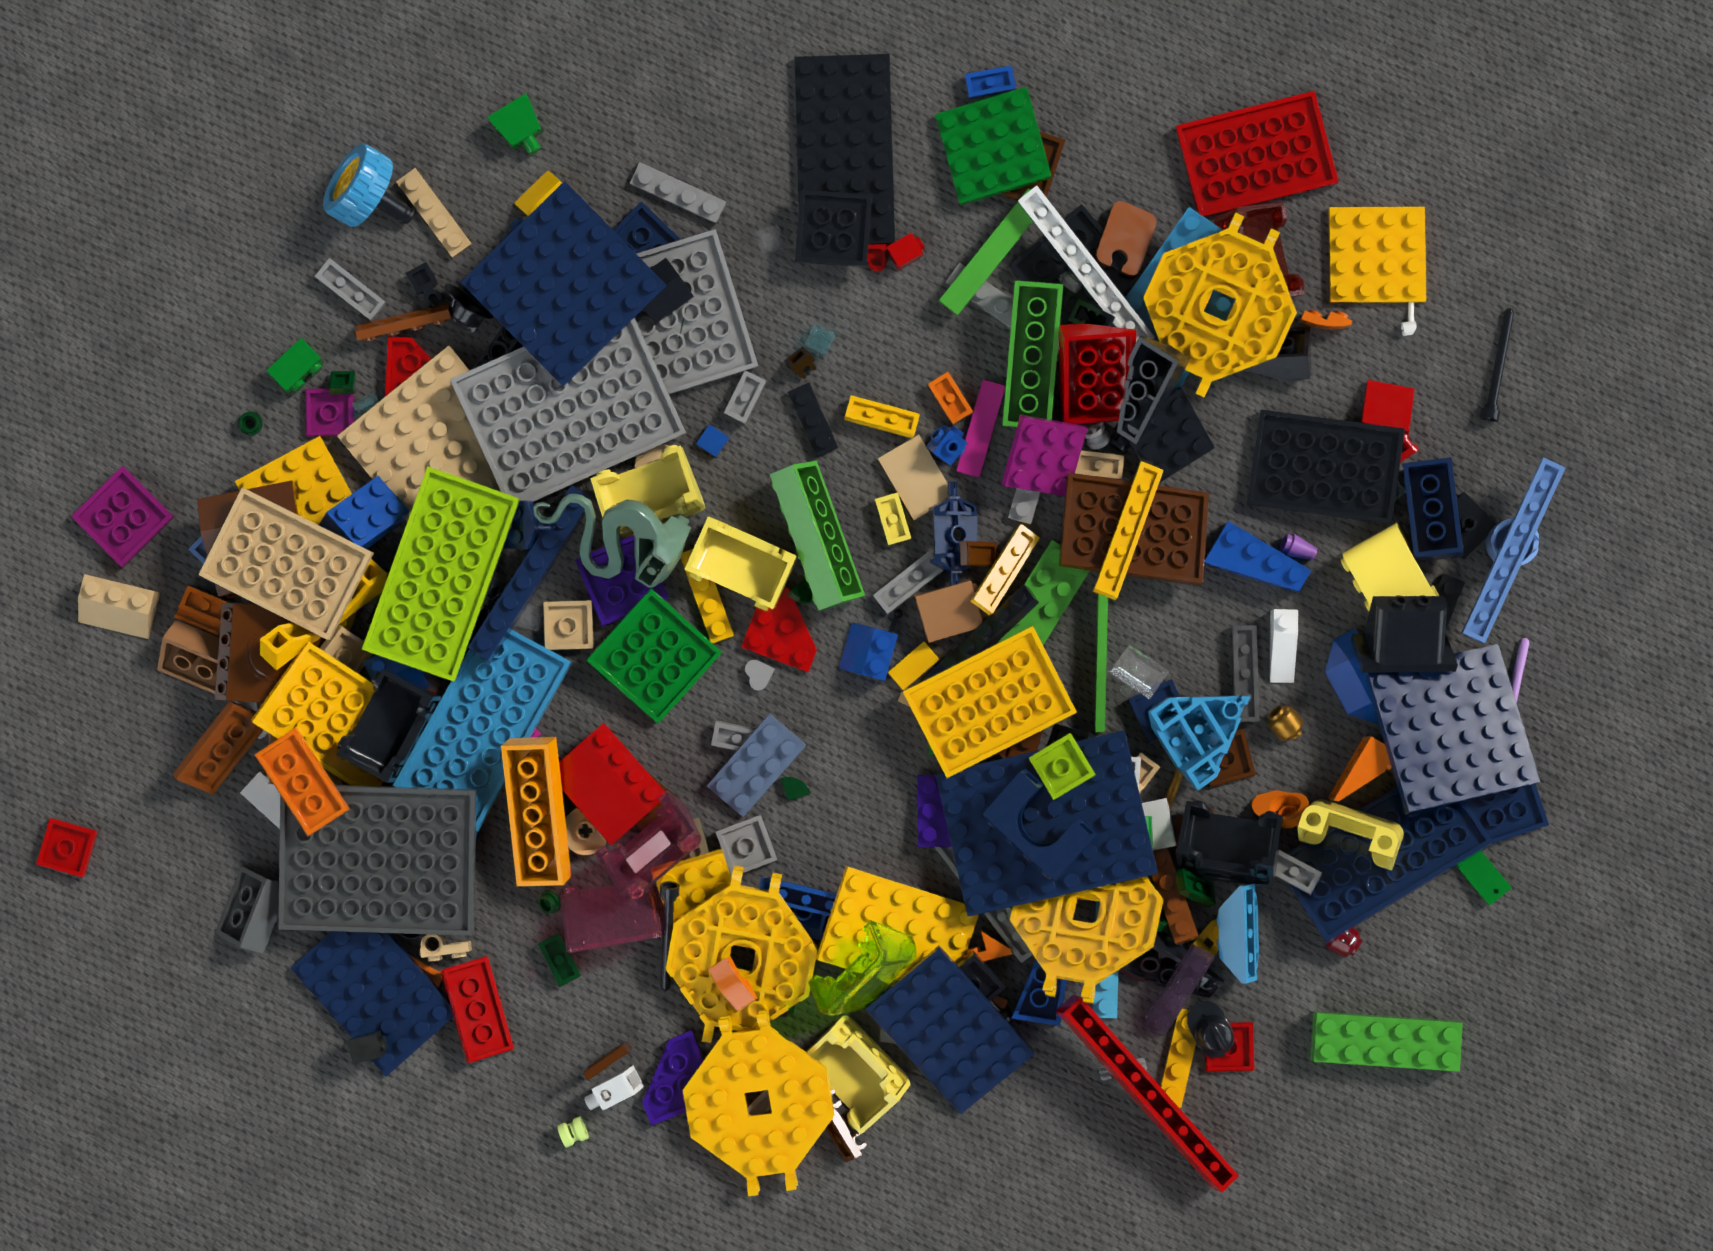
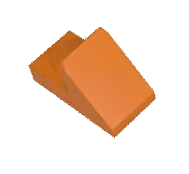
[963,930,1012,961]

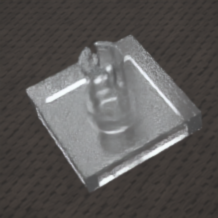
[1109,644,1169,699]

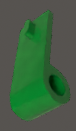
[1456,851,1512,906]

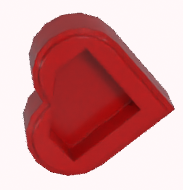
[867,244,886,273]

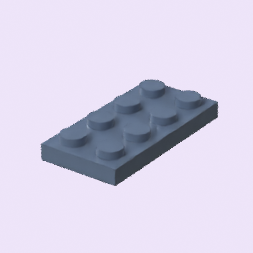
[707,713,806,817]

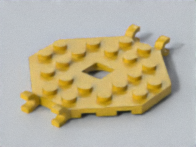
[1143,213,1297,397]
[666,865,818,1043]
[1010,876,1163,1004]
[683,1010,835,1197]

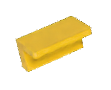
[515,171,562,216]

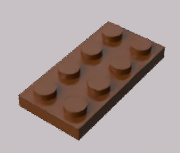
[173,701,263,795]

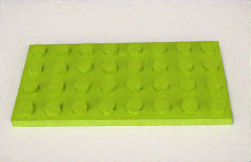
[362,466,520,682]

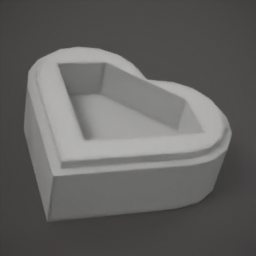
[745,660,775,691]

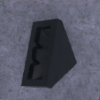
[1068,299,1115,327]

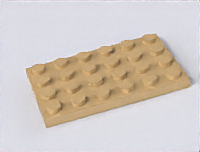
[199,487,374,640]

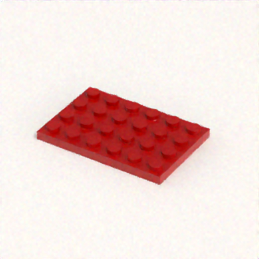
[1175,91,1339,217]

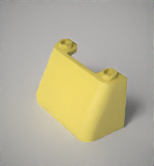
[590,445,705,540]
[684,517,798,611]
[806,1015,910,1135]

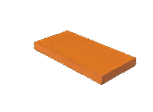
[254,727,350,836]

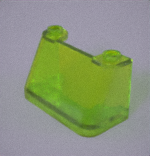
[808,920,917,1016]

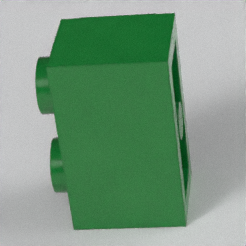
[266,338,324,394]

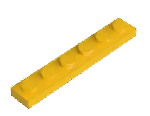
[1093,461,1164,600]

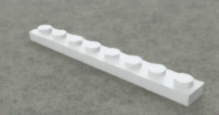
[1018,186,1155,342]

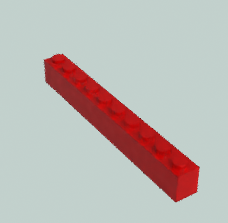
[1056,995,1239,1193]

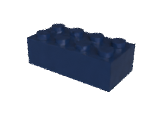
[1403,457,1463,562]

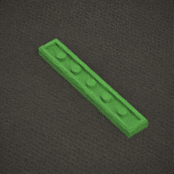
[939,188,1033,316]
[1094,593,1108,733]

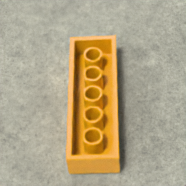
[501,737,571,886]

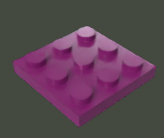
[1001,415,1087,496]
[71,466,175,568]

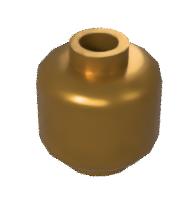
[1267,705,1303,741]

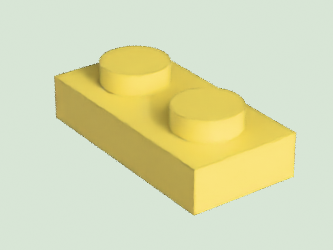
[875,492,911,546]

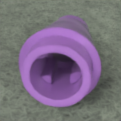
[1280,533,1317,561]

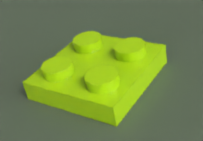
[1029,733,1096,800]

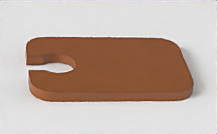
[1095,201,1157,277]

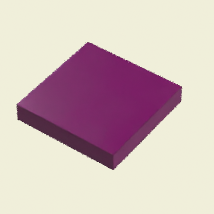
[305,388,354,437]

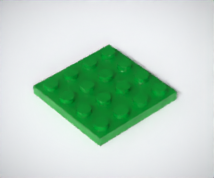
[935,87,1052,206]
[586,588,723,724]

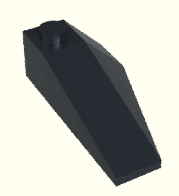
[1242,327,1311,380]
[1117,336,1191,445]
[1118,931,1224,998]

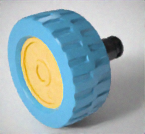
[323,144,415,227]

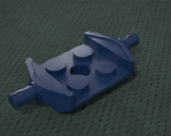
[929,481,978,585]
[503,501,555,549]

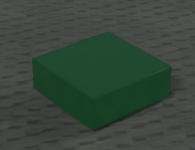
[329,371,356,395]

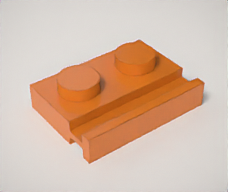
[174,586,229,636]

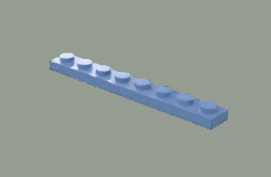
[1461,457,1565,644]

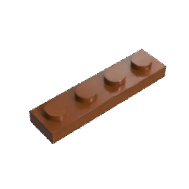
[355,303,451,342]
[1152,848,1199,945]

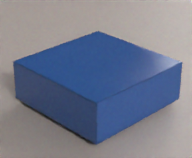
[696,424,729,458]

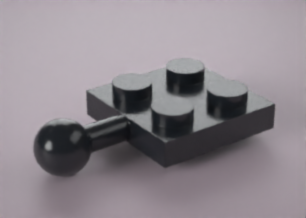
[957,951,1013,1025]

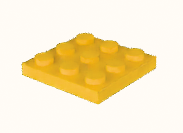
[652,849,731,925]

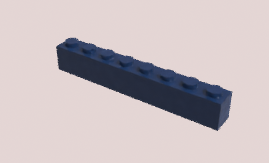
[468,485,593,664]

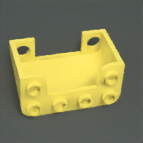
[1341,522,1439,611]
[1298,799,1404,871]

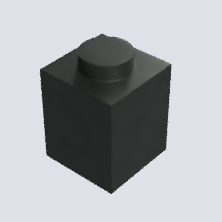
[347,1031,388,1064]

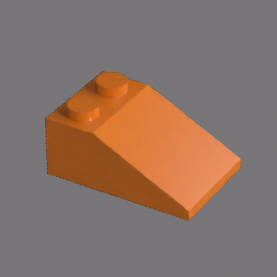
[1327,736,1392,802]

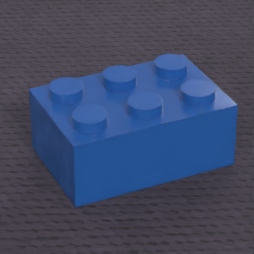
[319,476,410,549]

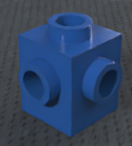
[926,424,968,466]

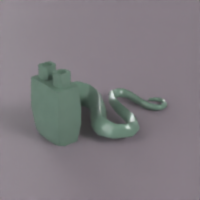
[533,494,691,587]

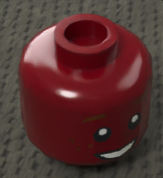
[1326,928,1362,958]

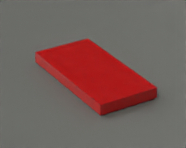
[440,956,514,1063]

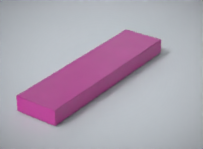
[956,379,1006,478]

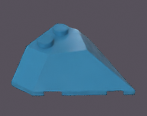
[1148,695,1251,790]

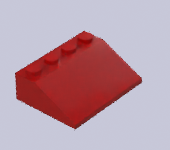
[1059,323,1136,424]
[559,723,668,846]

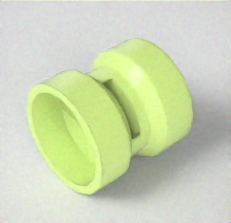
[557,1116,589,1148]

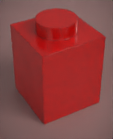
[887,232,925,271]

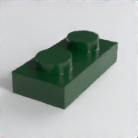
[1175,868,1216,908]
[538,933,582,987]

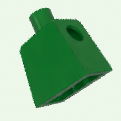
[487,93,543,156]

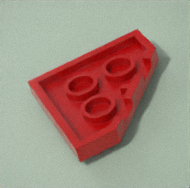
[385,337,431,397]
[741,587,817,672]

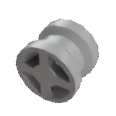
[1084,422,1110,450]

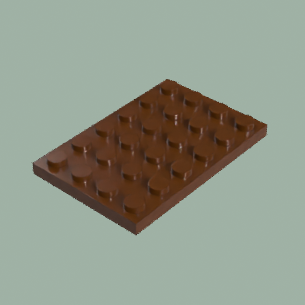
[1059,472,1209,586]

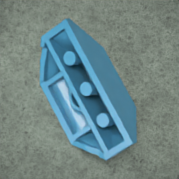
[1216,883,1259,984]

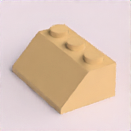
[78,574,160,639]

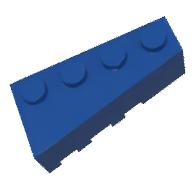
[1204,521,1311,593]
[1012,959,1067,1026]

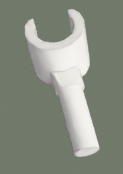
[1401,302,1416,336]

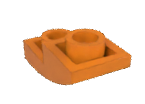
[1298,309,1353,330]
[708,957,758,1011]

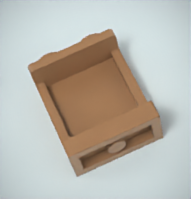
[914,579,986,643]

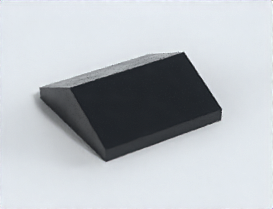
[644,258,694,325]

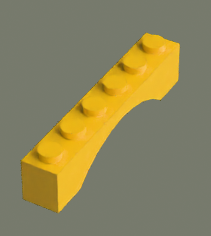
[260,559,387,670]

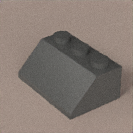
[215,866,279,954]

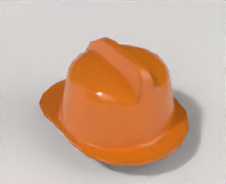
[1252,790,1309,829]

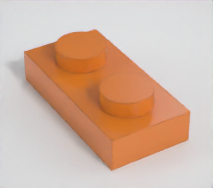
[928,372,973,425]

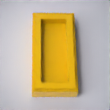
[888,642,940,691]

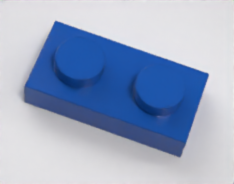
[965,65,1016,99]

